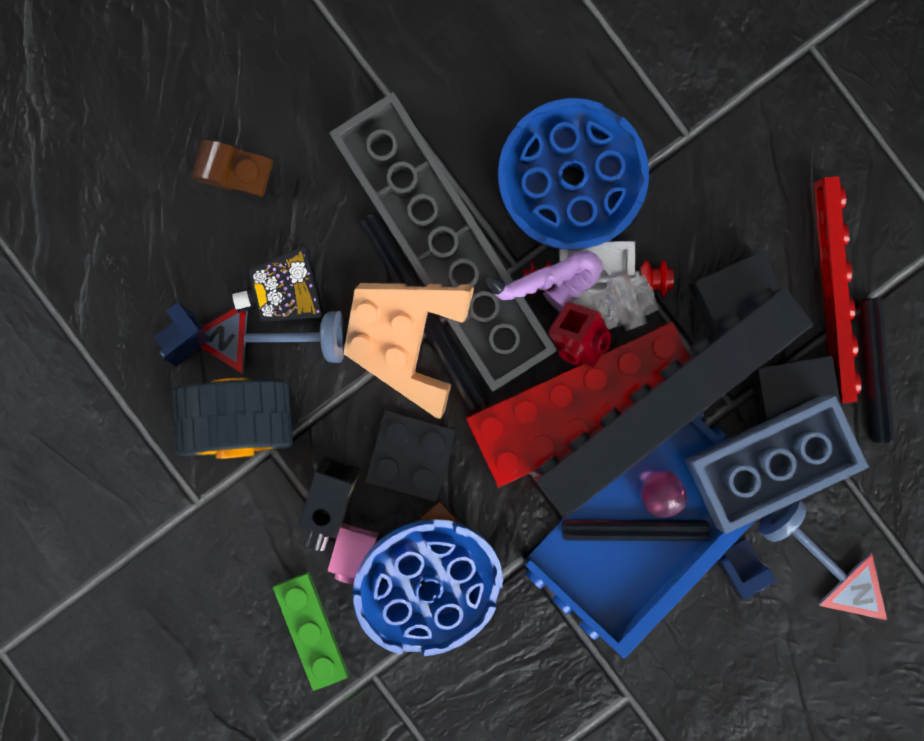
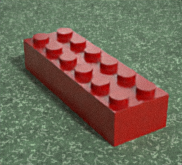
[466,322,689,488]

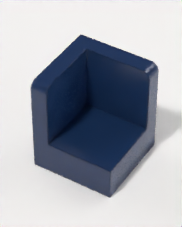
[155,302,211,366]
[717,539,776,600]

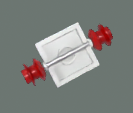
[522,241,674,317]

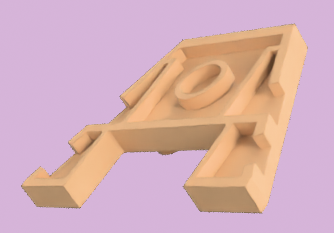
[343,283,474,419]

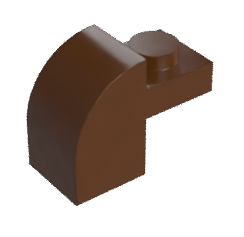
[192,140,274,197]

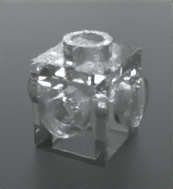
[591,273,659,331]

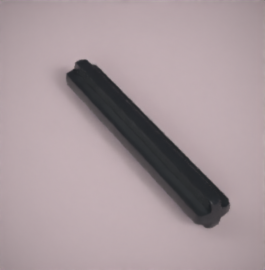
[859,298,894,444]
[562,519,710,541]

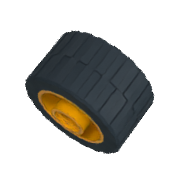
[172,378,293,458]

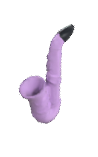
[484,251,603,312]

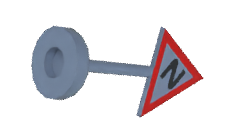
[201,308,346,374]
[759,499,887,620]

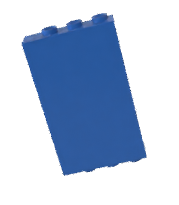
[524,412,756,659]

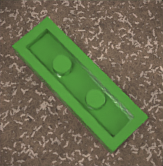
[273,572,349,691]

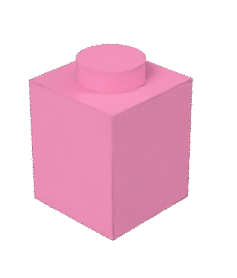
[328,523,379,584]

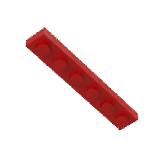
[814,176,861,403]

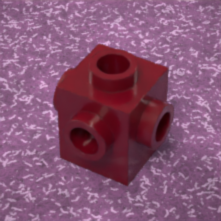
[549,302,612,367]

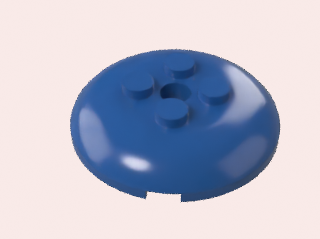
[498,98,649,250]
[353,519,503,656]

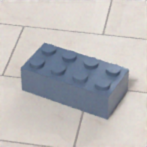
[684,395,869,534]

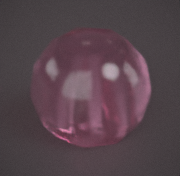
[640,470,688,518]

